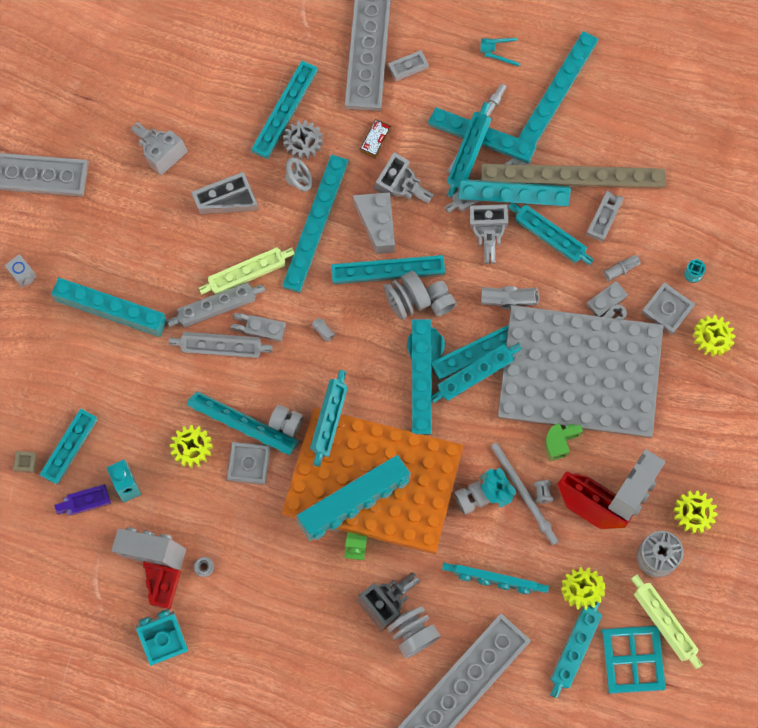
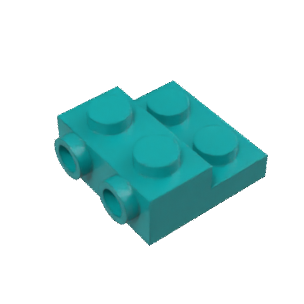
[136,609,188,666]

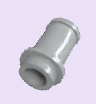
[312,318,335,342]

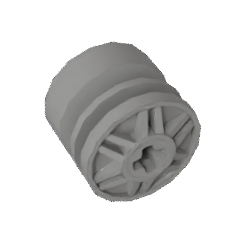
[383,270,431,320]
[636,531,684,578]
[387,606,441,659]

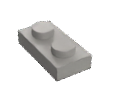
[388,50,429,81]
[586,281,628,317]

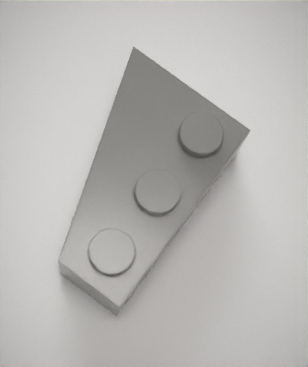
[191,172,258,214]
[353,192,395,254]
[608,449,666,521]
[111,527,186,570]

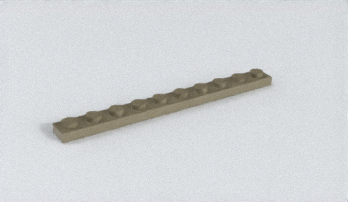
[481,164,666,189]

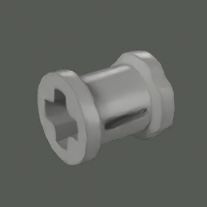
[534,480,554,504]

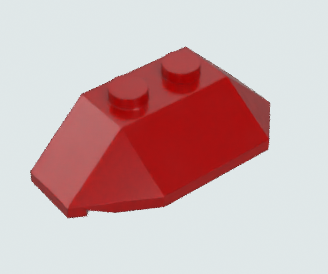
[557,471,633,529]

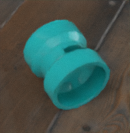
[684,259,706,283]

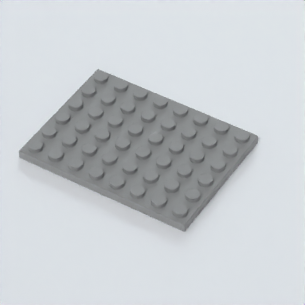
[498,305,663,438]

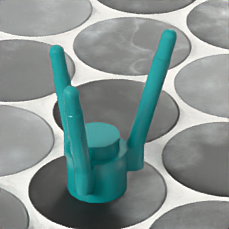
[480,38,520,66]

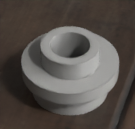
[194,557,214,577]

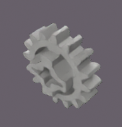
[283,120,323,160]

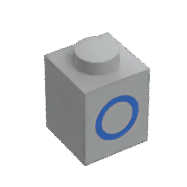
[4,254,37,288]

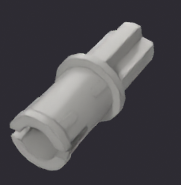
[603,255,641,281]

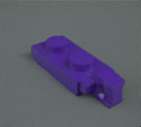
[54,484,111,516]

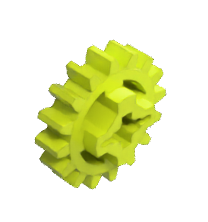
[692,315,735,357]
[170,425,213,468]
[673,491,718,534]
[561,567,605,610]

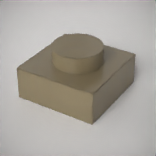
[13,451,37,473]

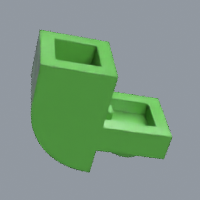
[545,423,583,462]
[344,532,367,560]

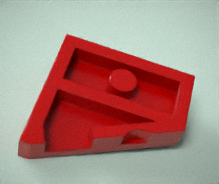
[143,562,181,610]

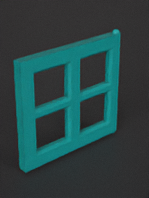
[601,626,666,694]

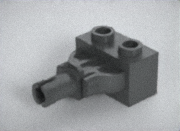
[356,572,420,631]

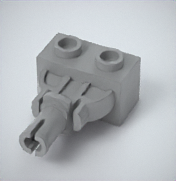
[131,122,188,176]
[373,152,434,204]
[469,205,508,264]

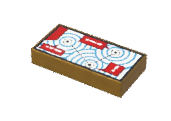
[359,119,392,159]

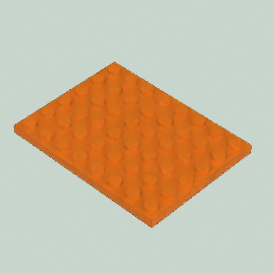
[282,407,464,555]

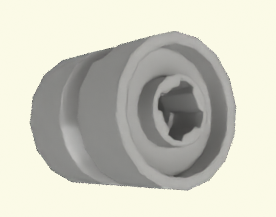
[426,281,457,317]
[268,404,304,438]
[453,480,490,515]

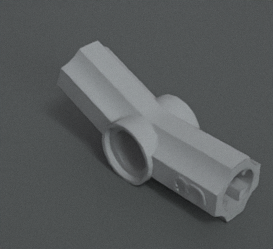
[481,286,540,310]

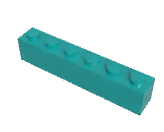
[51,277,167,337]
[296,455,411,541]

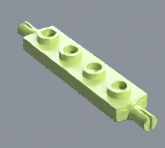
[198,247,295,295]
[631,574,703,669]

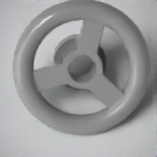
[285,157,312,192]

